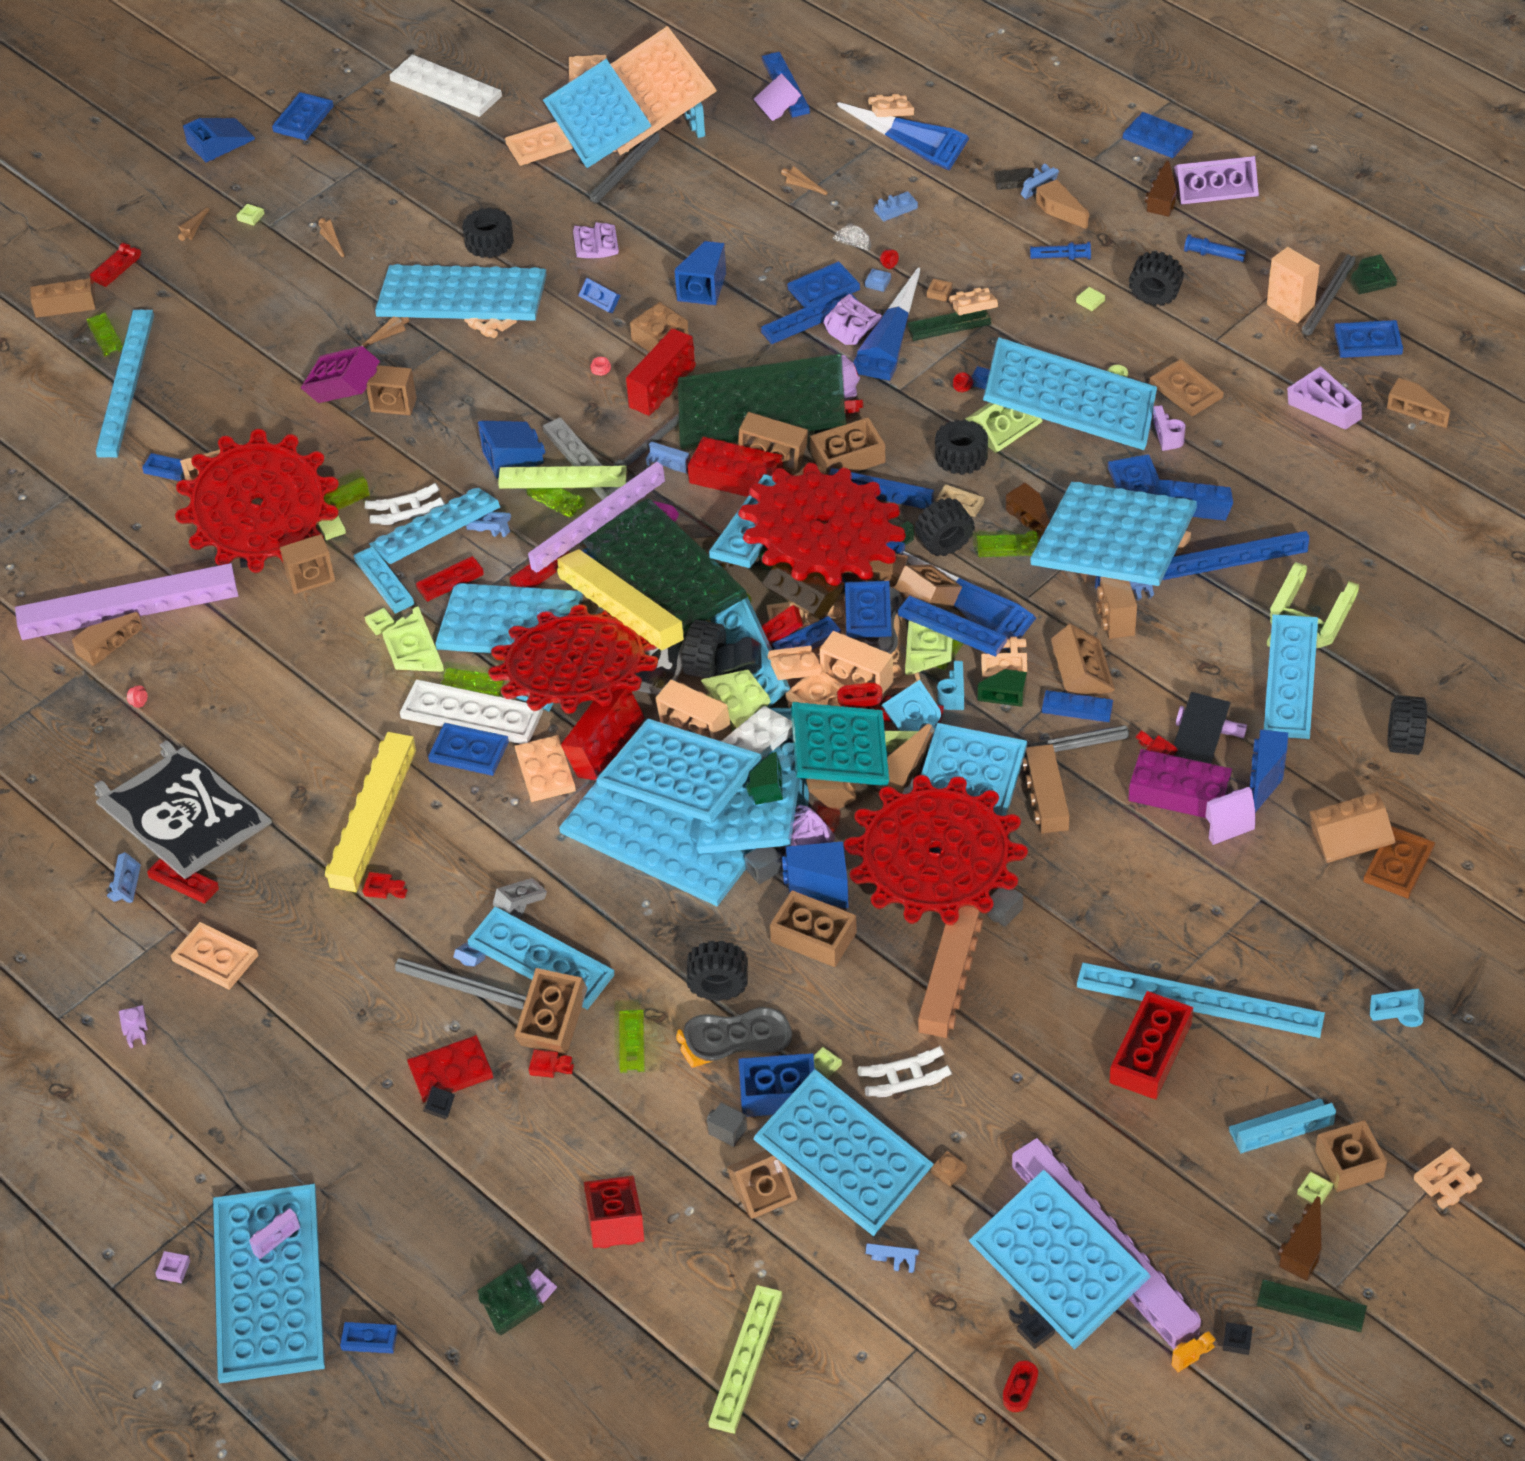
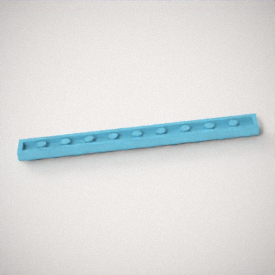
[96,310,154,457]
[1077,963,1325,1038]

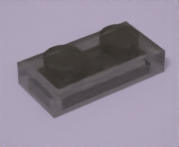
[994,168,1034,190]

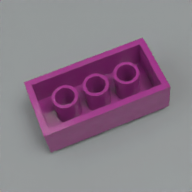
[301,346,380,403]
[1128,749,1232,818]

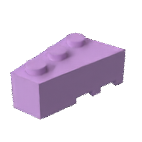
[1287,366,1362,430]

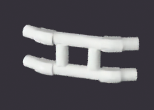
[365,483,445,525]
[858,1046,952,1097]

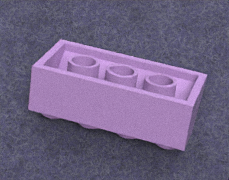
[1173,156,1259,205]

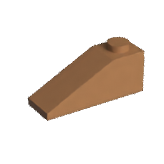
[1387,378,1451,428]
[887,724,935,792]

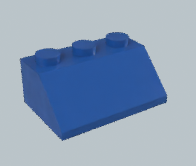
[1159,480,1233,521]

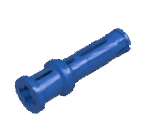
[1184,234,1247,262]
[1030,241,1091,260]

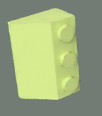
[966,403,1043,453]

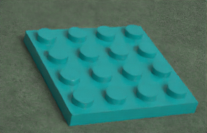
[791,702,889,786]

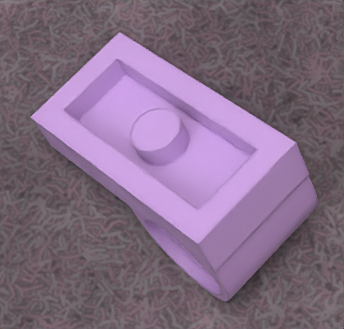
[1152,405,1185,451]

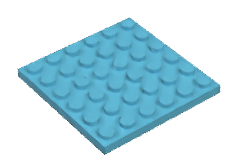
[1031,481,1197,586]

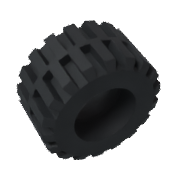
[462,207,514,258]
[1129,251,1184,306]
[935,419,988,475]
[915,498,975,556]
[682,619,726,678]
[1387,695,1427,755]
[686,941,748,1001]

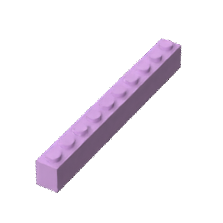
[15,563,238,640]
[1012,1138,1201,1350]

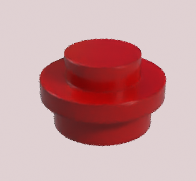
[880,249,899,269]
[953,372,973,392]

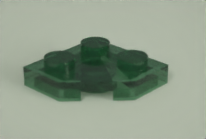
[1351,254,1397,295]

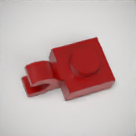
[1135,730,1178,756]
[362,872,408,899]
[528,1049,574,1078]

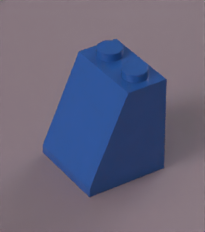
[675,241,726,305]
[478,421,545,479]
[782,841,848,908]

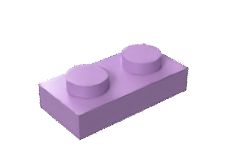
[249,1208,300,1259]

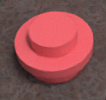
[590,357,611,376]
[127,685,148,708]

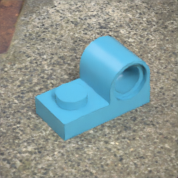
[937,661,964,710]
[1370,989,1425,1027]

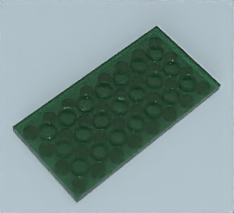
[678,354,847,449]
[579,498,747,633]

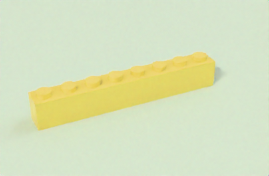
[557,549,684,650]
[325,732,416,892]

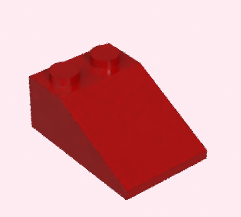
[583,1175,644,1248]

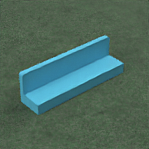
[1229,1099,1336,1154]

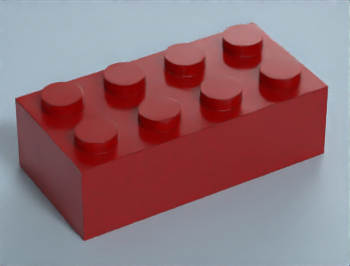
[626,328,696,416]
[688,437,783,497]
[561,689,645,780]
[1109,991,1194,1100]

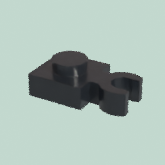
[1009,1301,1055,1349]

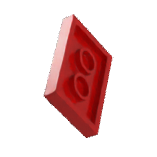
[407,1035,493,1103]

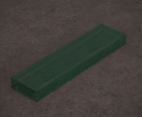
[907,309,991,341]
[1257,1280,1367,1333]

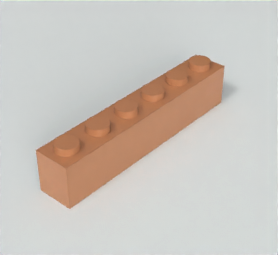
[918,906,983,1038]

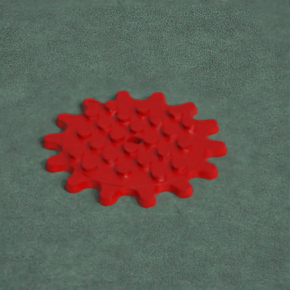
[175,429,339,574]
[738,463,906,586]
[488,605,658,714]
[844,775,1028,926]

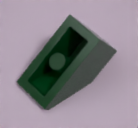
[978,669,1027,707]
[746,752,783,805]

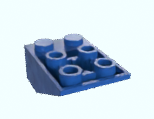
[183,118,255,162]
[1250,730,1288,813]

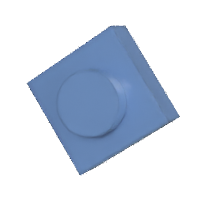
[865,269,891,292]
[453,942,486,967]

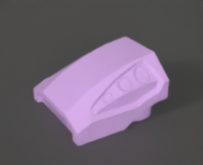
[824,294,882,345]

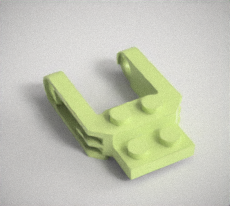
[1267,562,1359,649]

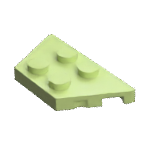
[382,606,444,672]
[905,620,953,675]
[701,670,771,729]

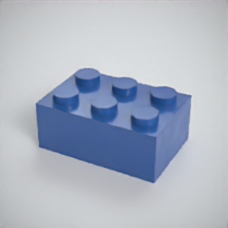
[739,1053,814,1117]

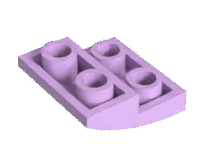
[754,73,801,121]
[573,222,619,258]
[1206,787,1255,845]

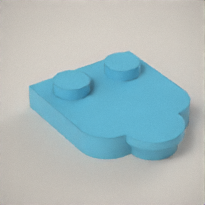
[881,680,941,731]

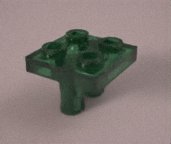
[477,1263,544,1336]

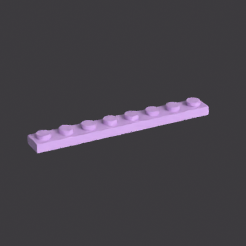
[528,462,665,573]

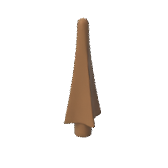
[781,166,828,195]
[178,207,209,241]
[318,218,345,257]
[361,316,410,348]

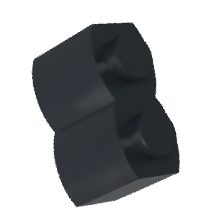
[716,637,762,676]

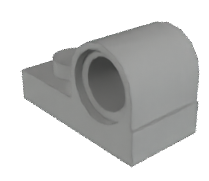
[493,878,547,919]

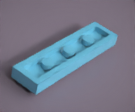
[354,546,414,614]

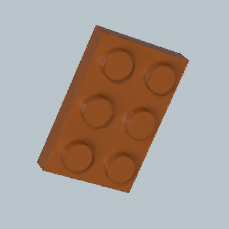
[1363,826,1435,899]

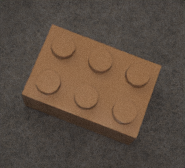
[810,418,886,475]
[770,890,857,967]
[514,968,588,1055]

